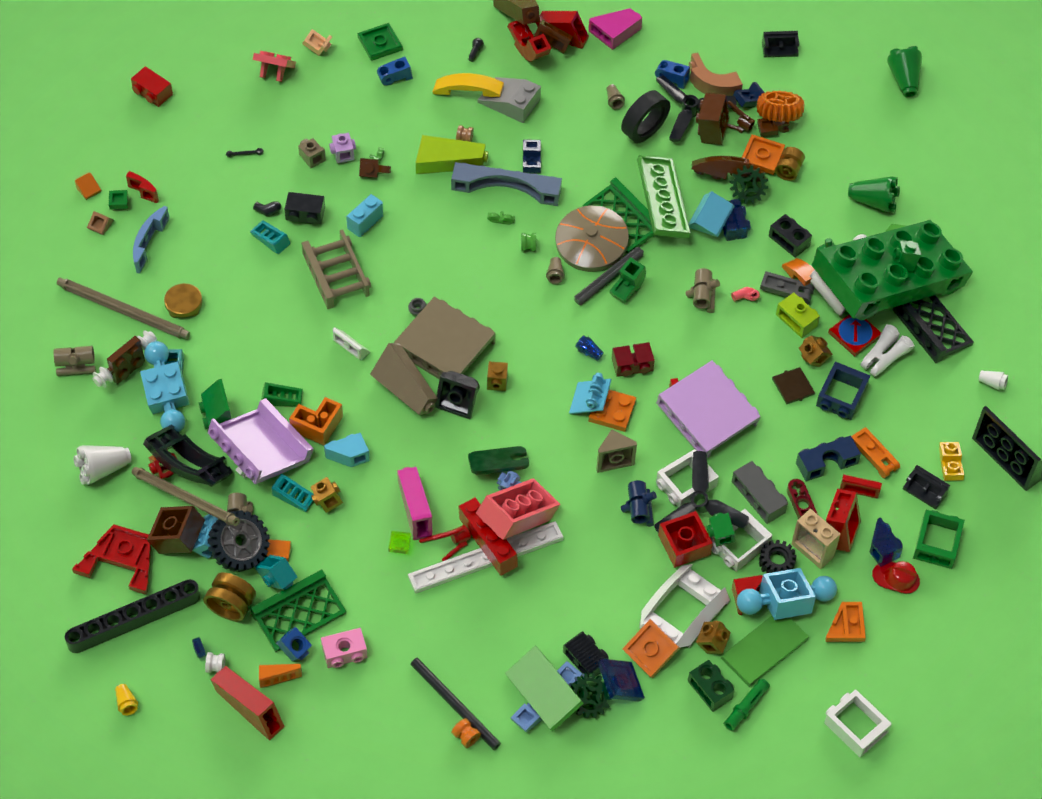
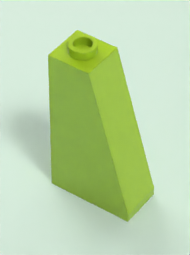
[416,135,488,174]

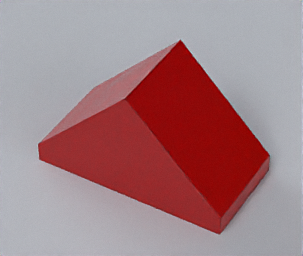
[732,575,763,616]

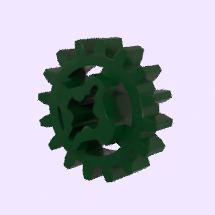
[729,165,768,204]
[569,673,612,718]

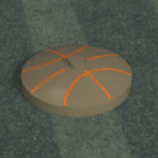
[555,206,629,272]

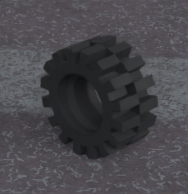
[759,540,796,574]

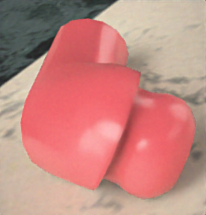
[731,287,760,301]

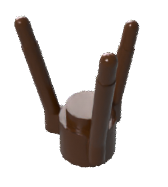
[727,101,755,133]

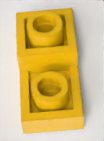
[939,442,964,481]

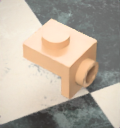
[302,29,332,56]

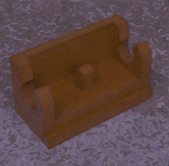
[533,20,573,54]

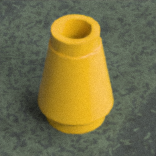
[115,684,138,716]

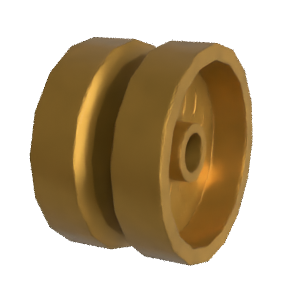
[203,572,256,622]

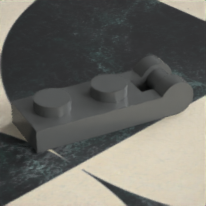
[760,271,815,305]

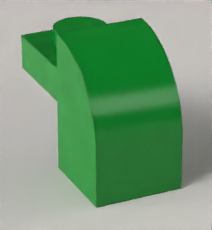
[610,257,646,303]

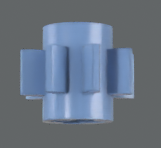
[497,471,522,490]

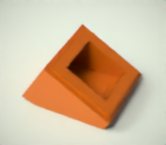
[75,172,101,199]

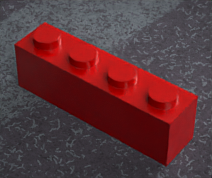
[458,497,518,576]

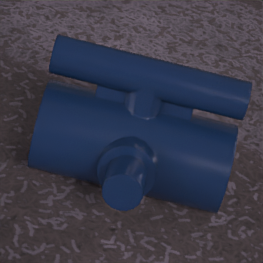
[621,480,657,527]

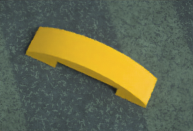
[432,73,504,97]

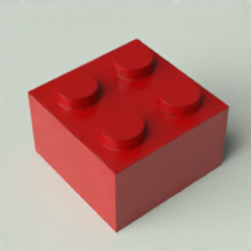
[658,511,713,568]

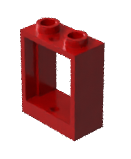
[826,489,861,552]

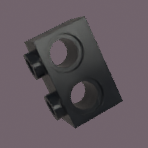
[769,214,812,258]

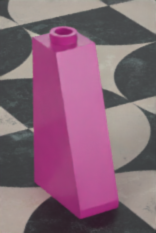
[397,467,433,540]

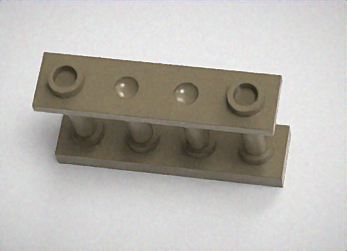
[301,230,371,309]

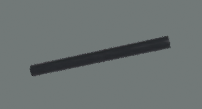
[410,657,501,750]

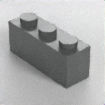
[731,461,788,524]

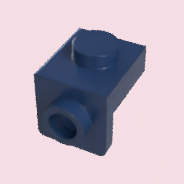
[733,82,765,107]

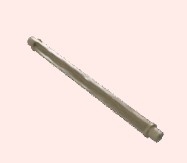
[57,277,190,339]
[132,467,240,526]

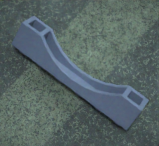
[451,162,562,206]

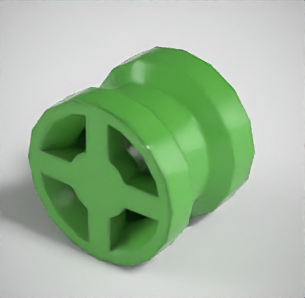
[521,233,536,251]

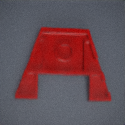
[72,524,151,594]

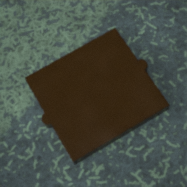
[772,367,815,405]

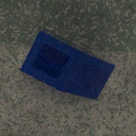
[869,517,903,567]

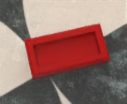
[840,474,882,498]

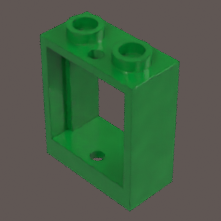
[913,509,965,569]

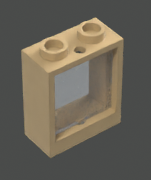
[791,509,841,569]

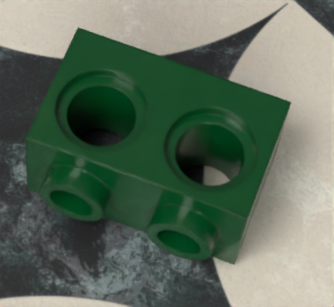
[688,660,734,712]

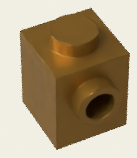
[487,361,508,391]

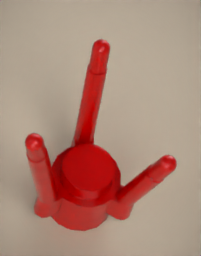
[419,525,471,561]

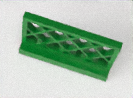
[583,177,658,253]
[251,569,346,652]

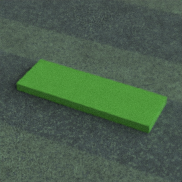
[637,155,690,238]

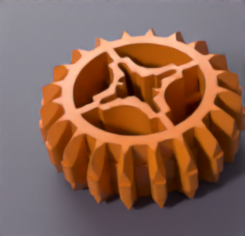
[757,90,805,123]

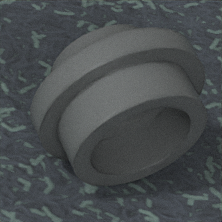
[408,298,427,316]

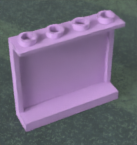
[656,360,760,458]
[208,398,314,484]

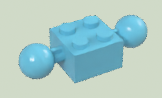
[140,341,190,432]
[737,568,837,620]

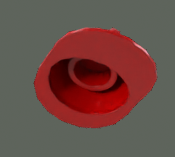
[872,561,920,594]

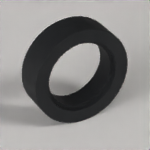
[621,90,671,143]

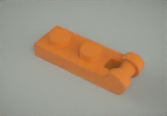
[851,427,900,478]

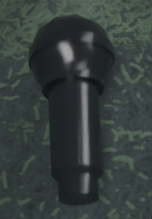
[468,38,484,62]

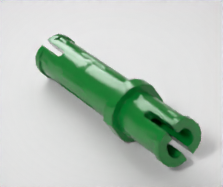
[723,679,770,731]

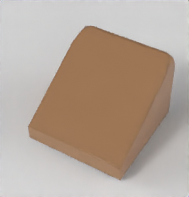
[87,211,114,235]

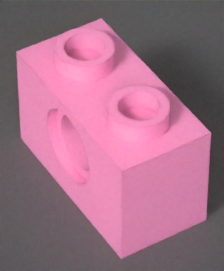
[321,628,368,668]

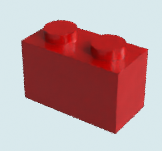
[131,66,173,107]

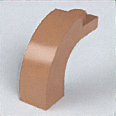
[689,53,743,96]

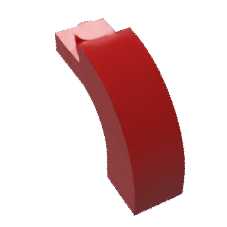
[507,21,552,61]

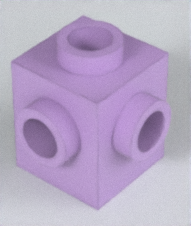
[329,133,356,163]

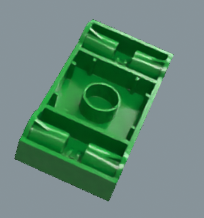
[811,220,973,320]

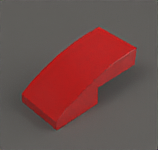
[126,171,159,203]

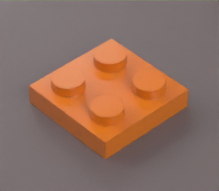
[742,134,785,175]
[588,390,636,432]
[623,619,680,678]

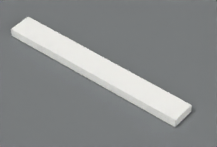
[408,521,563,594]

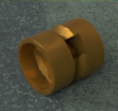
[775,147,805,181]

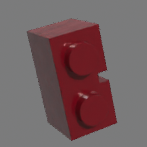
[612,342,655,377]

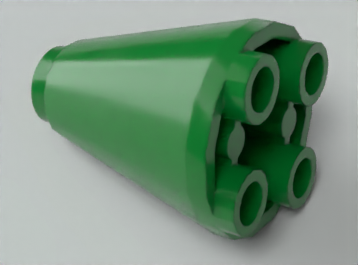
[887,46,922,97]
[848,176,900,212]

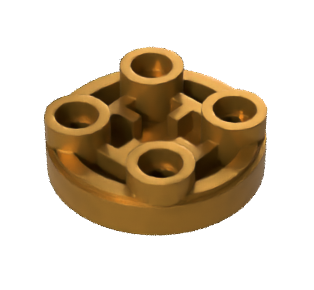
[164,283,202,318]

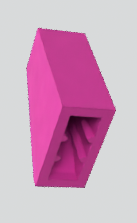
[588,8,642,50]

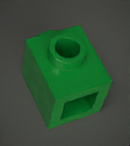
[893,240,921,272]
[706,513,735,547]

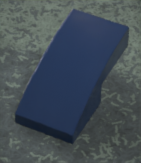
[523,140,541,173]

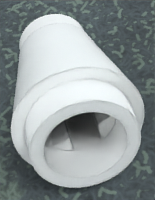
[978,370,1008,390]

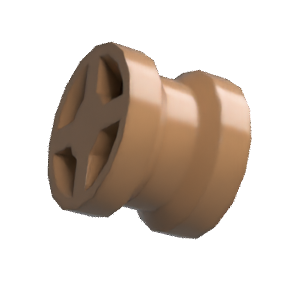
[456,125,474,142]

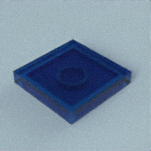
[598,659,645,701]

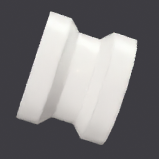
[205,652,225,673]

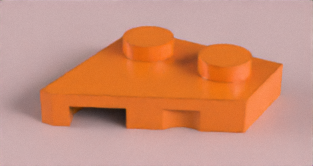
[825,602,866,642]

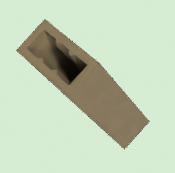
[370,343,438,415]

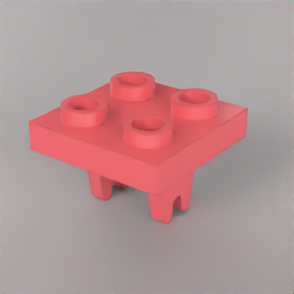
[253,50,296,82]

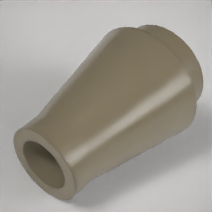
[606,84,625,109]
[546,257,564,284]

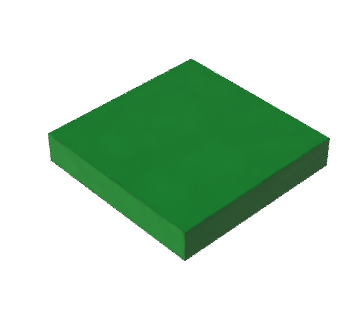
[357,23,403,61]

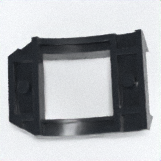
[143,424,233,487]

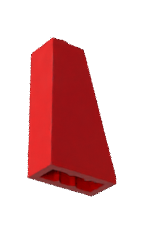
[210,666,285,741]

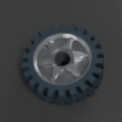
[208,510,270,572]

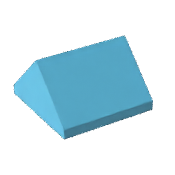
[688,191,734,237]

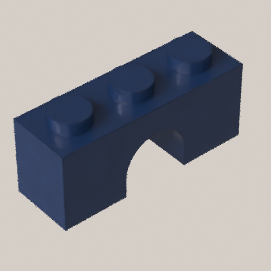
[796,435,861,481]

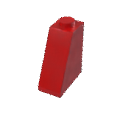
[536,11,589,48]

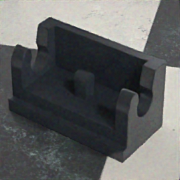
[762,31,799,58]
[903,465,950,510]

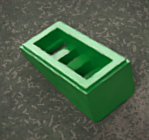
[261,382,303,407]

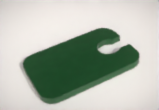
[468,446,529,475]

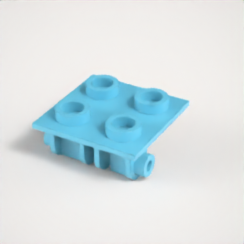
[569,373,612,414]

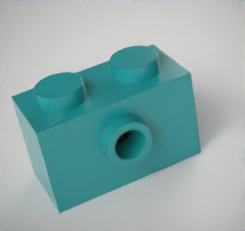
[255,555,298,589]

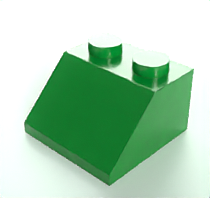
[199,379,231,429]

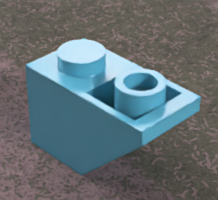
[324,433,370,467]

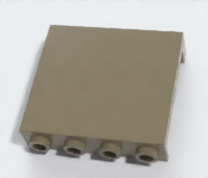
[394,297,495,379]

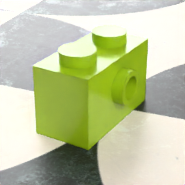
[776,292,820,338]

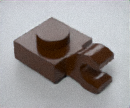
[757,118,790,137]
[359,158,391,178]

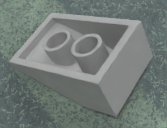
[478,77,541,123]

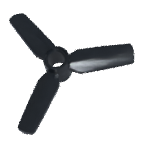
[656,76,736,142]
[654,451,749,532]

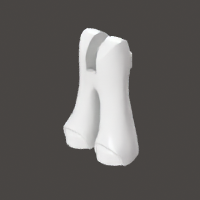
[860,324,915,377]

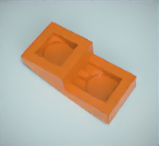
[782,258,815,286]

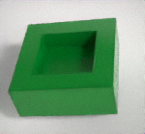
[109,190,128,210]

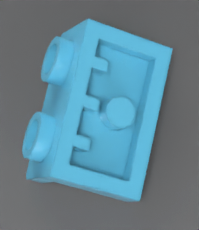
[192,514,218,559]

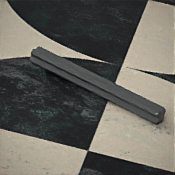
[574,247,644,305]

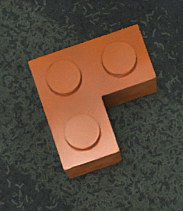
[289,397,343,445]

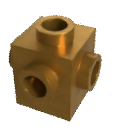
[799,335,833,367]
[311,477,343,513]
[696,621,731,654]

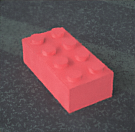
[476,478,560,540]

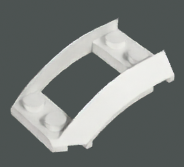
[639,564,730,650]

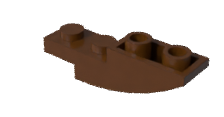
[691,156,765,183]

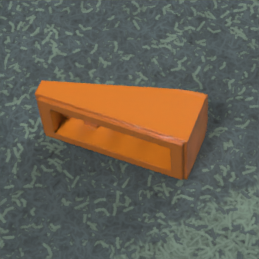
[259,664,302,688]

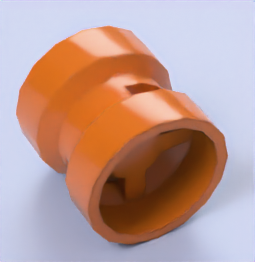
[451,718,481,748]

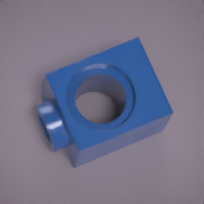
[276,627,312,661]

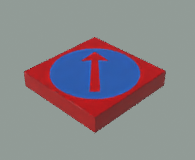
[828,314,881,357]

